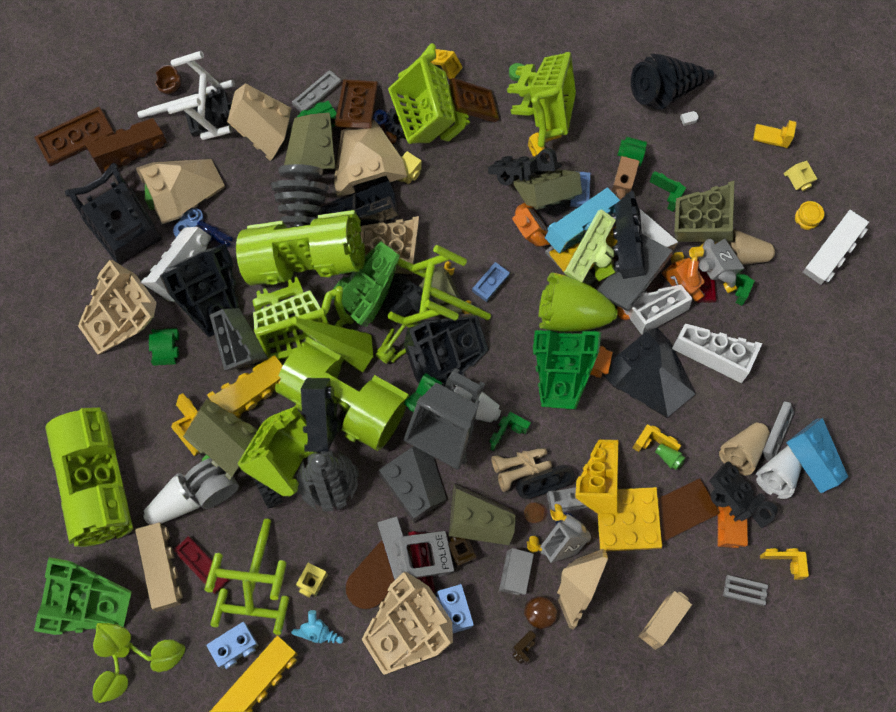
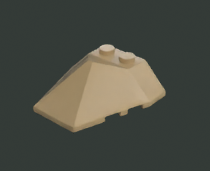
[334,120,407,198]
[136,159,225,224]
[78,260,157,354]
[557,549,608,629]
[362,572,453,675]

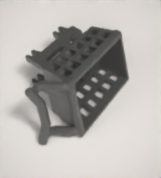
[404,368,485,470]

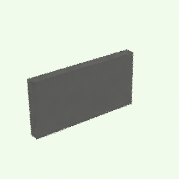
[598,234,674,312]

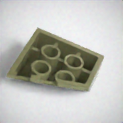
[284,113,336,171]
[513,169,582,209]
[674,181,734,242]
[183,399,258,480]
[449,483,515,545]

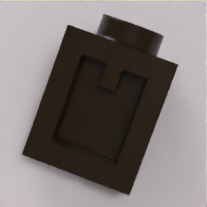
[511,630,536,665]

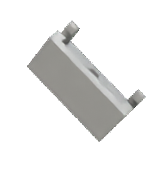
[546,487,589,514]
[499,548,534,595]

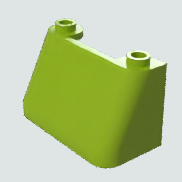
[238,407,314,496]

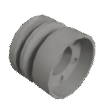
[184,458,239,509]

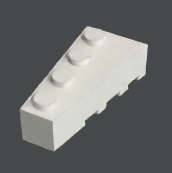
[803,210,869,285]
[141,227,211,301]
[672,324,762,383]

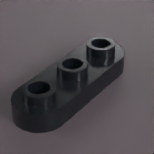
[516,465,574,499]

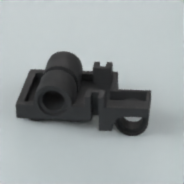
[185,87,232,137]
[488,148,562,186]
[381,274,437,317]
[709,461,778,528]

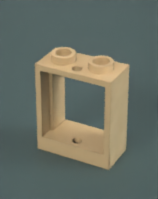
[638,591,692,650]

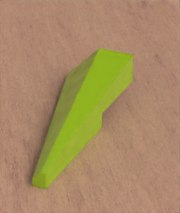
[290,316,373,372]

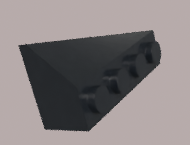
[612,191,646,279]

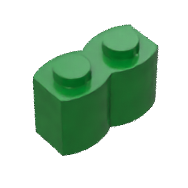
[617,136,647,166]

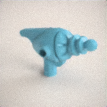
[291,610,343,644]

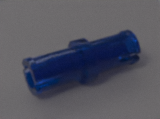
[373,110,387,124]
[195,220,233,247]

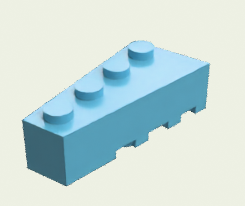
[545,187,620,254]

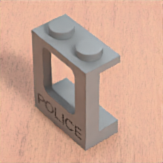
[392,531,454,578]

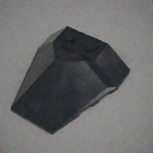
[321,176,398,226]
[160,244,239,337]
[404,315,488,387]
[602,328,696,418]

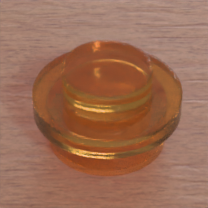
[524,503,544,523]

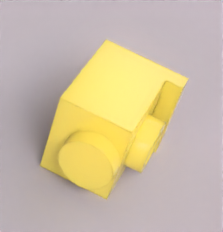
[783,161,817,191]
[296,563,328,598]

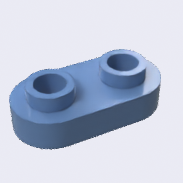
[173,208,204,237]

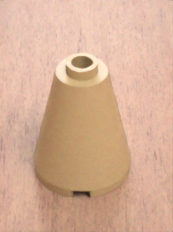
[727,229,775,265]
[719,423,770,476]

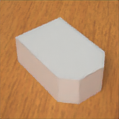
[680,111,699,126]

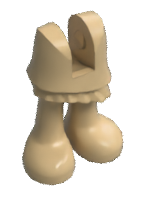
[491,449,552,492]

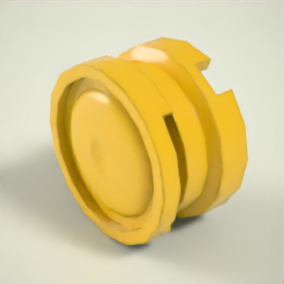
[795,201,824,230]

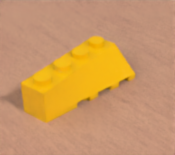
[207,355,283,418]

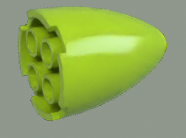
[538,272,618,332]

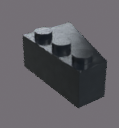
[301,378,340,452]

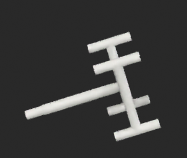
[137,51,235,140]

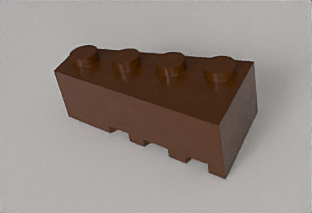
[83,118,167,175]

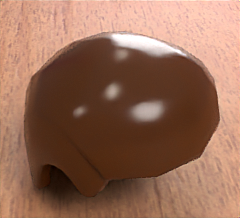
[155,65,182,94]
[524,596,557,629]

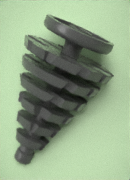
[271,164,330,228]
[297,449,359,512]

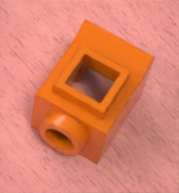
[590,346,613,378]

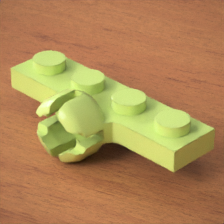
[564,209,616,282]

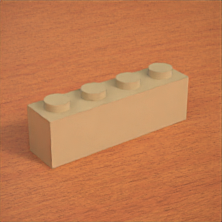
[135,522,183,612]

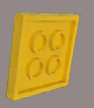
[598,487,662,552]

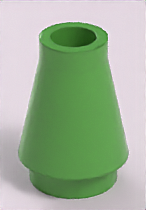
[655,443,686,471]

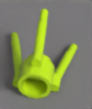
[376,325,406,364]

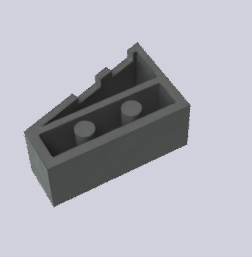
[210,308,267,371]

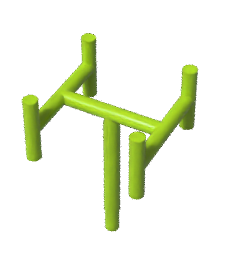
[388,245,491,328]
[204,519,289,635]

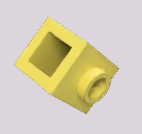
[399,151,421,184]

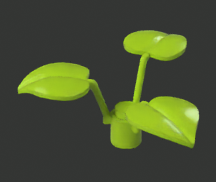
[93,623,185,703]

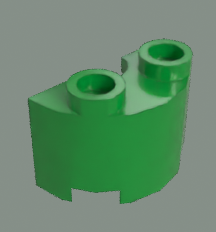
[149,328,179,366]

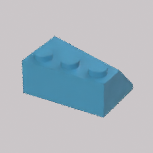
[786,418,848,493]

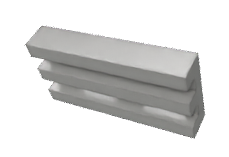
[723,575,768,606]

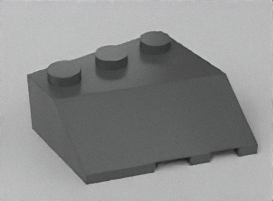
[379,446,447,523]

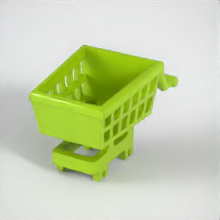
[388,43,470,144]
[507,52,576,147]
[252,277,354,360]

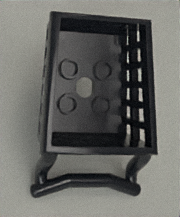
[65,163,162,264]

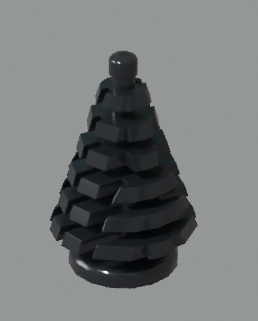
[631,54,714,109]

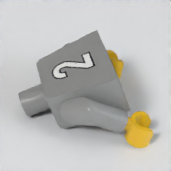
[698,239,744,293]
[527,504,591,563]

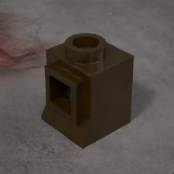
[448,537,477,569]

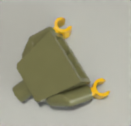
[419,261,472,314]

